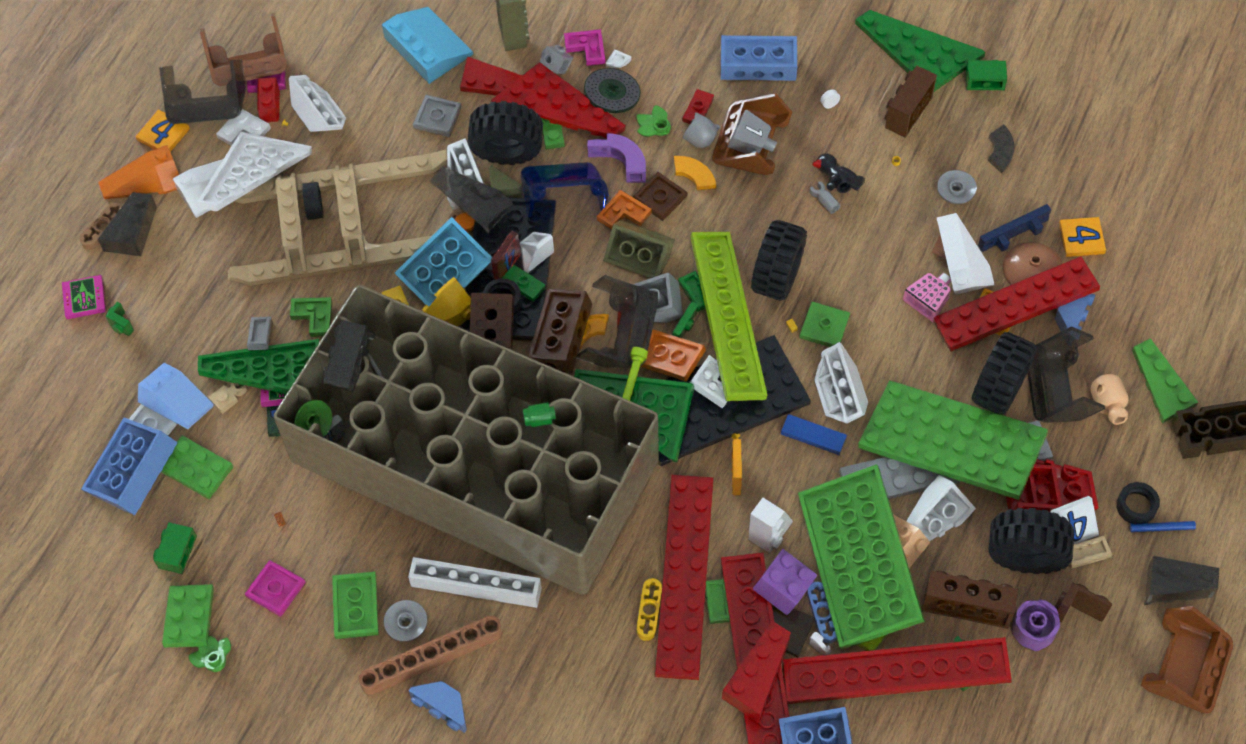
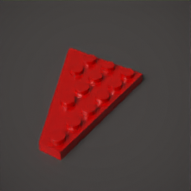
[491,62,626,139]

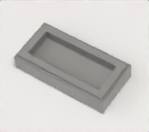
[247,317,272,350]

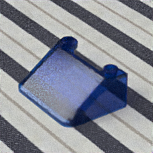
[520,162,609,217]

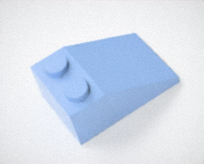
[138,363,213,429]

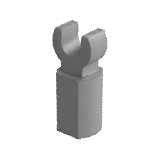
[810,181,841,214]

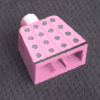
[903,273,951,322]

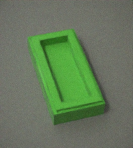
[705,579,730,624]

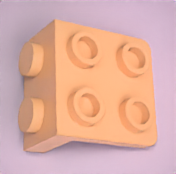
[893,514,930,568]

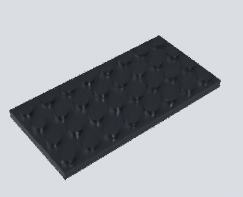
[460,196,556,340]
[658,335,811,466]

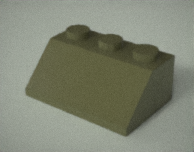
[603,220,675,278]

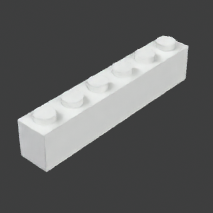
[408,557,542,608]

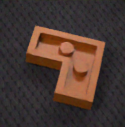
[597,190,652,230]

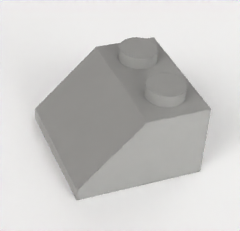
[633,272,683,323]

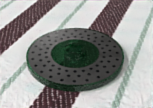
[584,68,640,113]

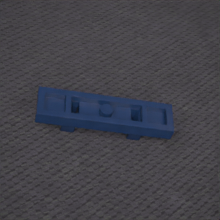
[978,204,1052,252]

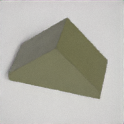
[489,165,523,198]

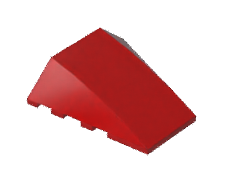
[1006,459,1099,513]

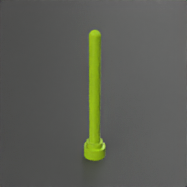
[622,347,648,401]

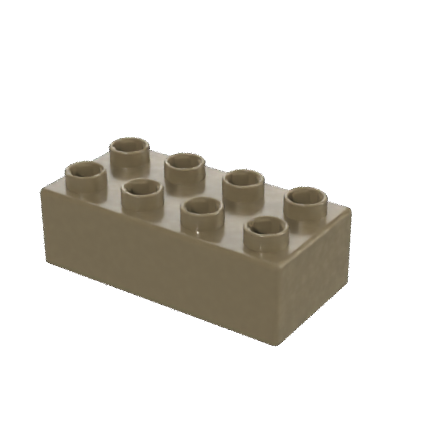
[274,285,659,595]

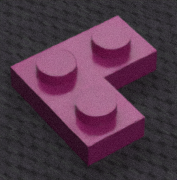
[564,29,605,66]

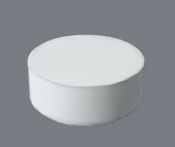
[820,90,840,109]

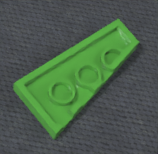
[1132,338,1198,423]

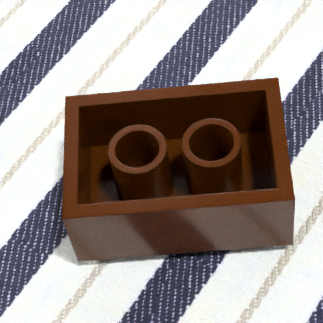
[884,65,937,138]

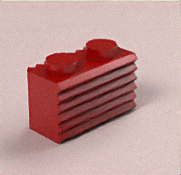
[257,77,280,122]

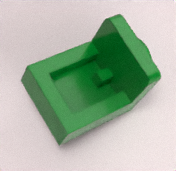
[105,302,134,336]

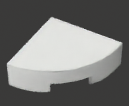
[606,50,631,68]
[809,632,831,655]

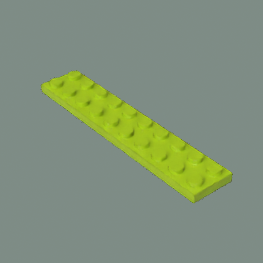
[690,232,768,401]

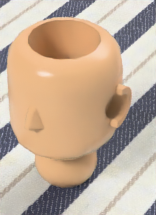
[1090,374,1129,425]

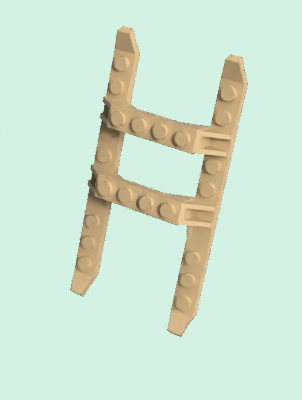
[228,149,447,286]

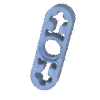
[807,582,837,643]

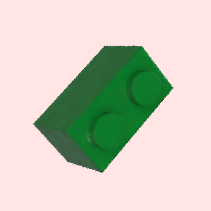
[965,60,1007,91]
[153,522,197,574]

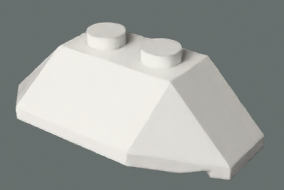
[289,75,346,132]
[815,342,868,424]

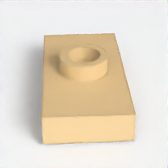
[1069,536,1112,569]

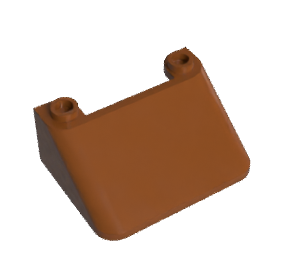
[712,94,792,175]
[1141,606,1233,713]

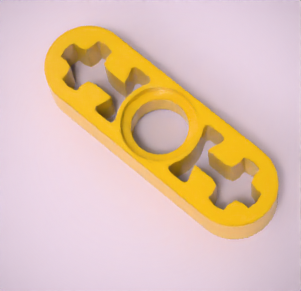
[637,578,662,641]

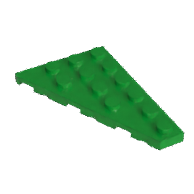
[855,10,986,92]
[198,339,320,394]
[574,369,694,462]

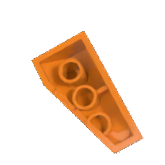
[98,145,179,199]

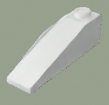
[173,159,223,218]
[937,213,995,295]
[906,475,976,541]

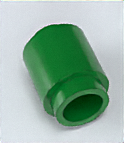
[523,402,556,427]

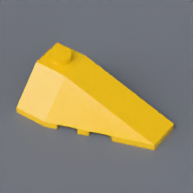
[422,277,471,326]

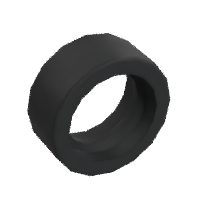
[302,182,323,220]
[483,278,522,317]
[1116,482,1160,524]

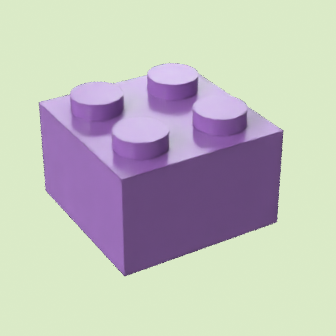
[753,549,817,615]

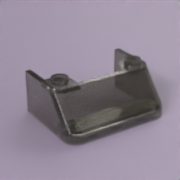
[159,59,246,124]
[576,275,658,368]
[1027,326,1105,423]

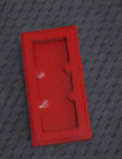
[682,89,714,124]

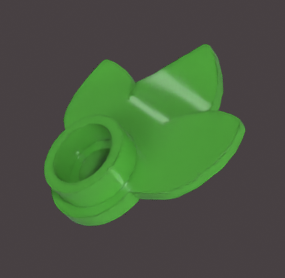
[637,105,671,137]
[188,636,231,672]

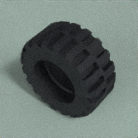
[467,101,543,165]
[751,220,807,301]
[972,332,1037,415]
[988,508,1075,574]

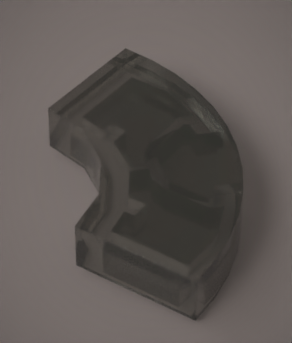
[988,124,1014,173]

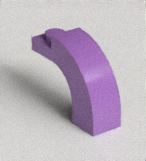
[588,133,646,183]

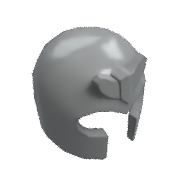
[683,112,720,148]

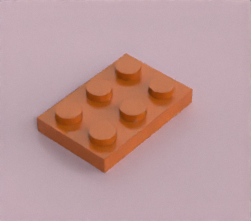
[640,329,706,381]

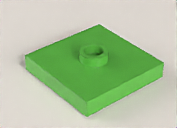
[800,302,850,347]

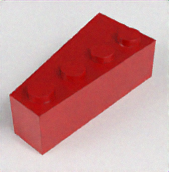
[722,621,791,723]

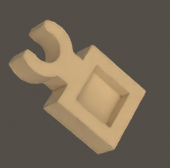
[208,383,247,414]

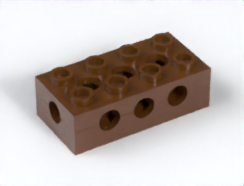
[528,288,592,373]
[470,293,515,350]
[922,570,1018,629]

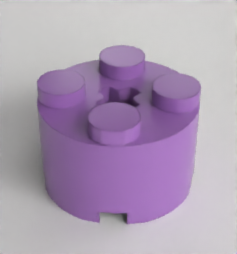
[1012,599,1060,651]

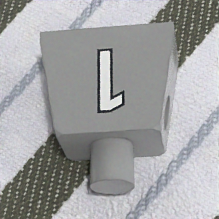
[727,110,777,154]

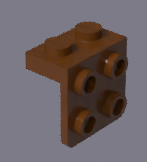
[1055,582,1112,623]

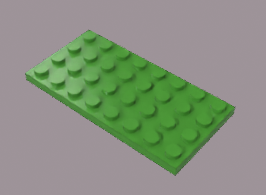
[858,380,1048,500]
[798,464,925,650]

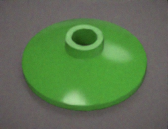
[295,400,332,437]

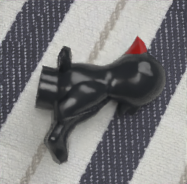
[812,153,866,193]

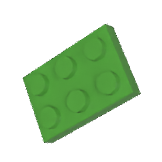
[161,435,234,499]
[332,571,379,639]
[162,584,214,648]

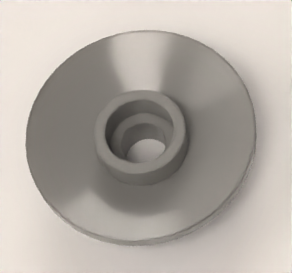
[937,170,977,204]
[384,600,427,642]

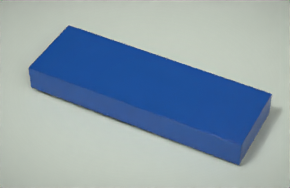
[781,414,847,455]

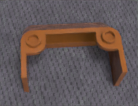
[200,13,287,86]

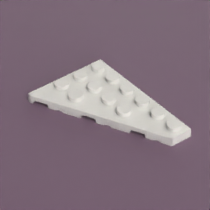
[197,132,312,212]

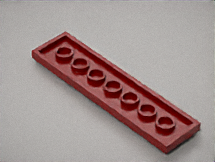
[934,256,1100,352]

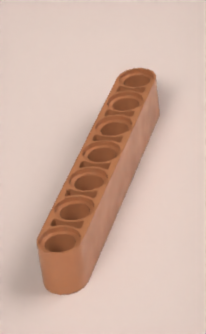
[359,616,502,695]

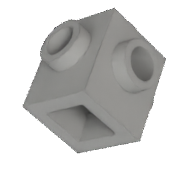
[539,45,573,74]

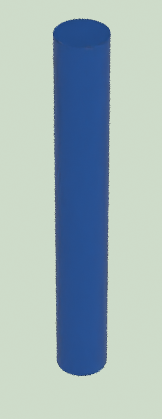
[1130,521,1196,532]

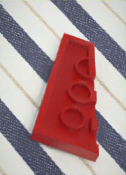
[460,57,522,96]

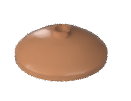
[1003,242,1062,285]

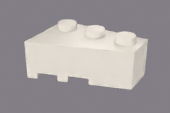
[447,138,489,210]
[748,498,793,553]

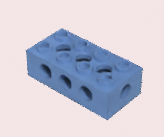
[721,35,797,81]

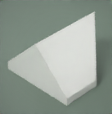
[519,232,554,273]

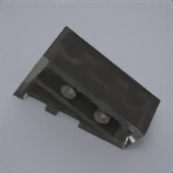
[98,192,157,256]

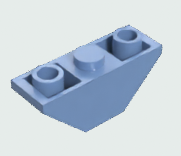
[1055,294,1096,344]
[408,681,467,733]

